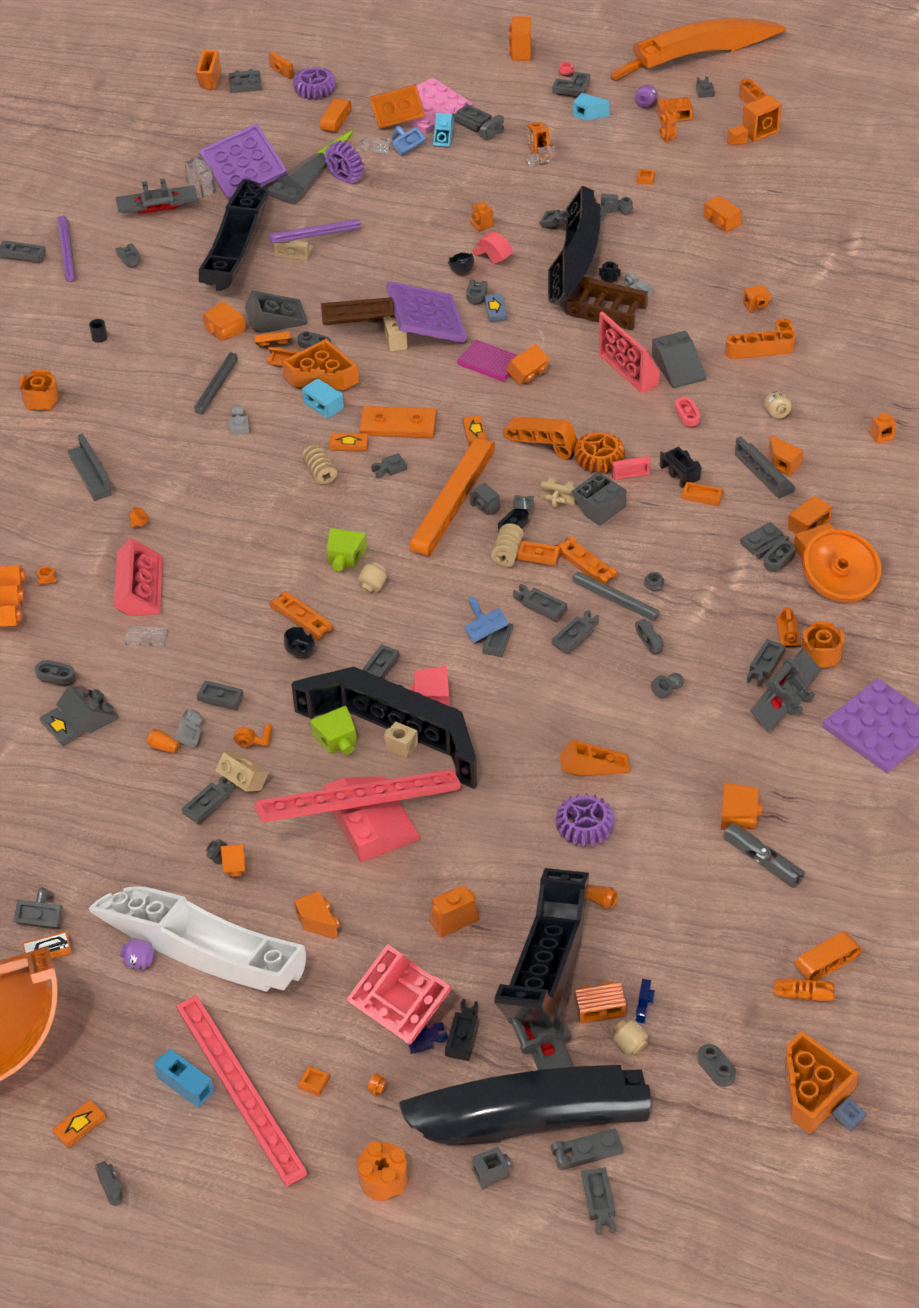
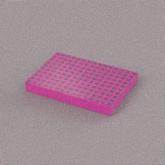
[458,340,518,382]

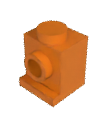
[470,201,493,232]
[743,284,772,313]
[869,413,896,444]

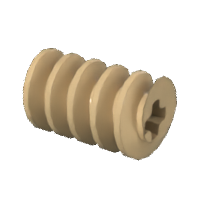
[302,444,337,484]
[491,524,524,567]

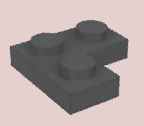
[552,72,590,97]

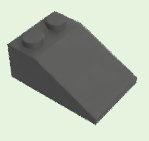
[245,290,307,332]
[652,331,706,388]

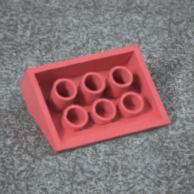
[599,311,660,394]
[324,776,420,863]

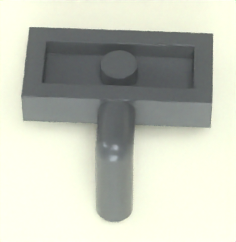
[13,887,63,928]

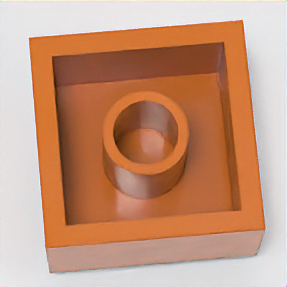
[509,16,531,61]
[742,95,782,142]

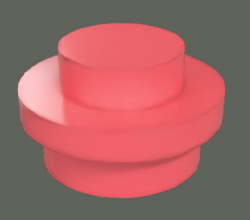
[559,62,574,76]

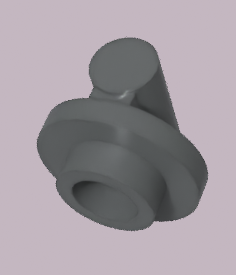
[206,839,228,864]

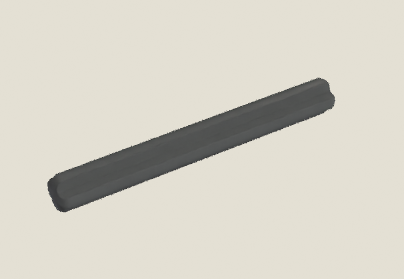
[194,352,238,414]
[572,571,659,621]

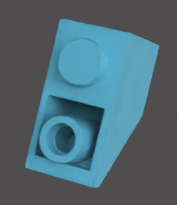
[573,93,610,120]
[433,113,455,147]

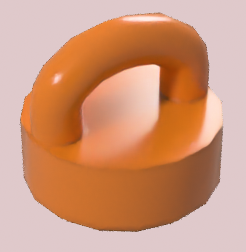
[129,507,148,528]

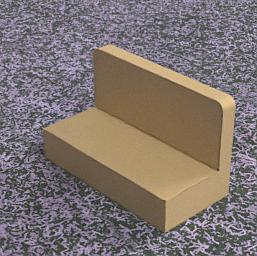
[274,240,313,260]

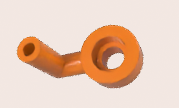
[233,724,273,747]

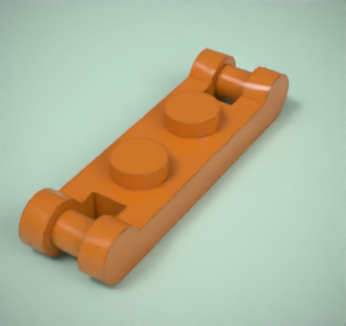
[555,536,618,584]
[269,591,333,641]

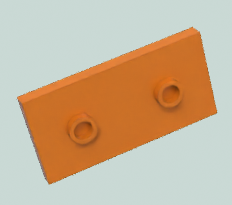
[359,406,437,438]

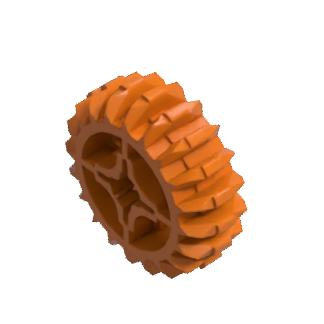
[574,431,625,474]

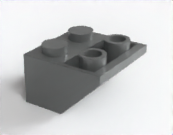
[572,472,627,526]
[56,685,119,733]

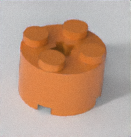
[19,369,59,411]
[801,621,845,668]
[357,1141,408,1201]

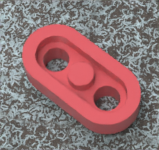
[675,397,700,427]

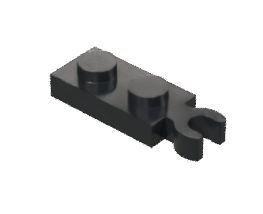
[445,999,478,1060]

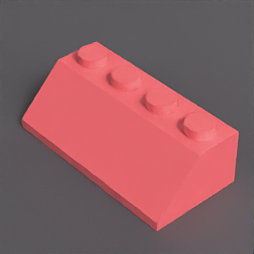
[114,538,163,616]

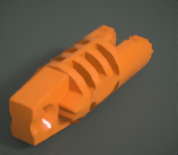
[774,978,835,1001]

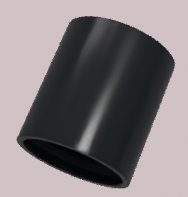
[89,319,108,343]

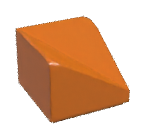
[727,125,748,145]

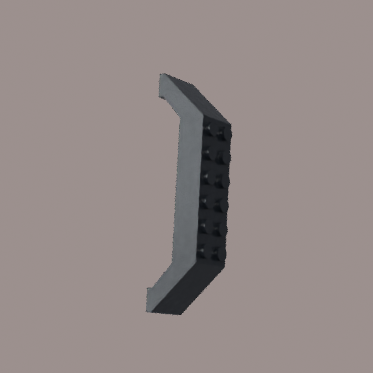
[291,666,477,789]
[494,868,589,1023]

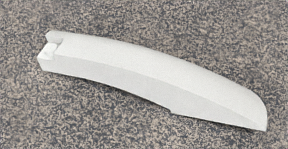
[88,886,306,992]

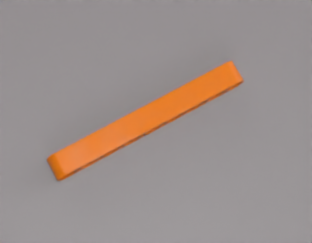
[410,437,495,557]

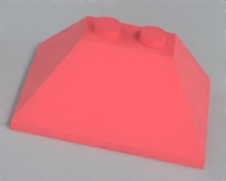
[346,944,452,1045]

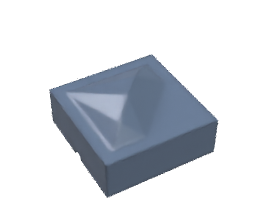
[832,1097,867,1131]

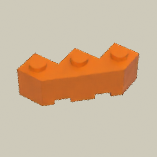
[0,565,27,626]

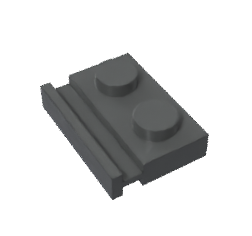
[453,104,492,131]
[740,522,789,560]

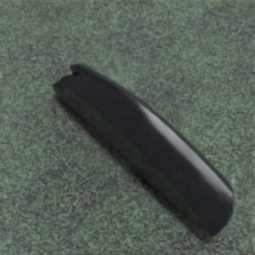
[199,179,268,291]
[548,186,600,305]
[399,1065,651,1144]

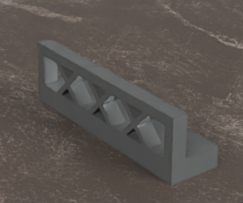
[68,434,112,501]
[735,436,795,499]

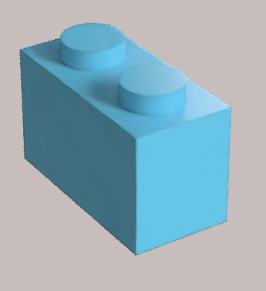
[302,378,344,419]

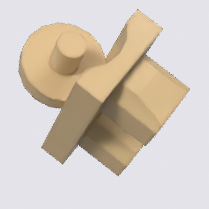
[541,478,576,508]

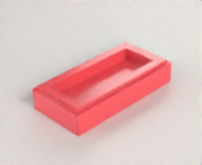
[612,456,651,480]

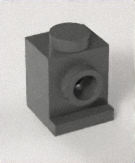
[470,483,500,515]
[471,1146,511,1190]

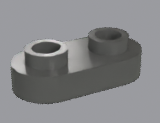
[297,331,331,349]
[763,541,795,571]
[635,619,663,654]
[35,660,75,685]
[697,1044,736,1087]

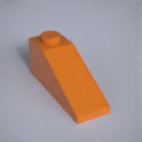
[560,739,630,776]

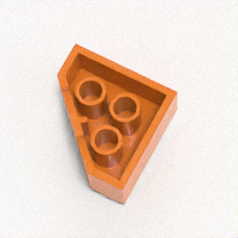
[282,339,359,390]
[784,1030,859,1134]

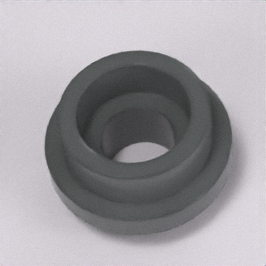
[644,572,664,590]

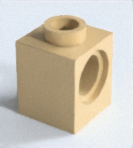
[384,721,418,758]

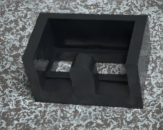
[660,447,702,488]

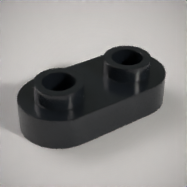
[498,508,529,533]

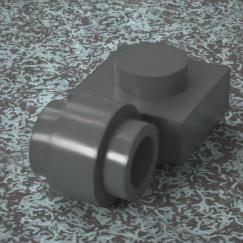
[601,194,633,214]

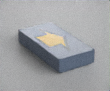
[484,293,507,322]

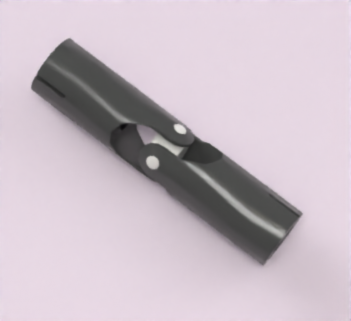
[723,823,805,888]

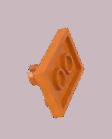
[370,84,425,129]

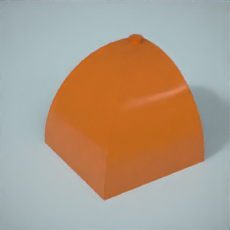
[0,946,57,1081]

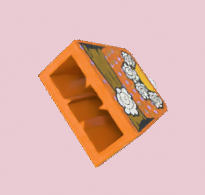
[527,122,550,160]

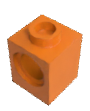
[221,844,247,877]

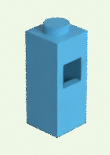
[154,1048,214,1108]

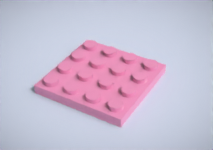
[406,78,474,134]

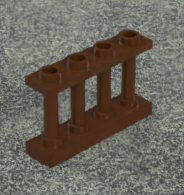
[567,277,648,330]
[321,297,394,325]

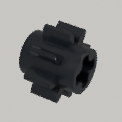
[599,261,621,283]

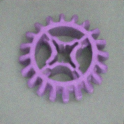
[293,66,336,100]
[324,140,365,184]
[555,793,615,847]

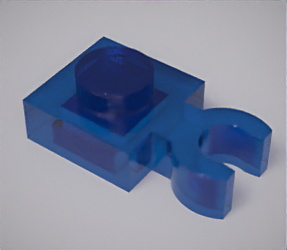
[636,979,655,1024]
[407,1022,448,1054]

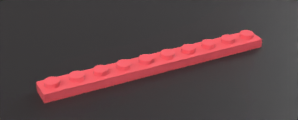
[254,769,461,823]
[176,995,307,1187]

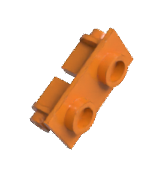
[659,107,677,144]
[267,347,300,367]
[776,607,801,646]

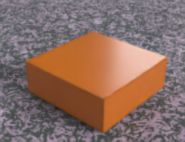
[637,169,655,185]
[298,1066,330,1097]

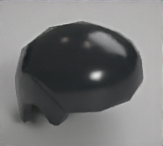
[448,252,474,274]
[284,627,315,657]

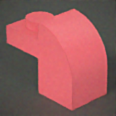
[472,231,514,264]

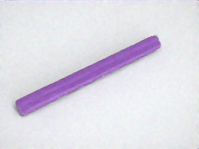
[57,215,75,282]
[269,219,361,244]

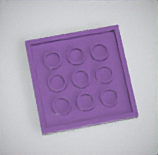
[199,123,287,201]
[386,281,467,343]
[822,678,919,773]

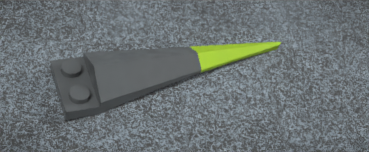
[267,129,353,204]

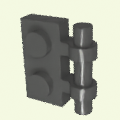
[229,69,262,93]

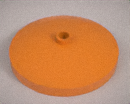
[802,529,881,603]

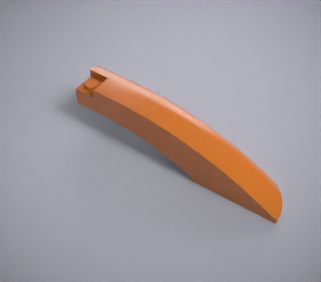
[633,18,786,69]

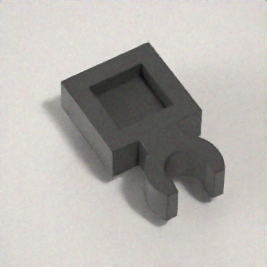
[696,76,715,98]
[539,210,570,228]
[371,453,407,478]

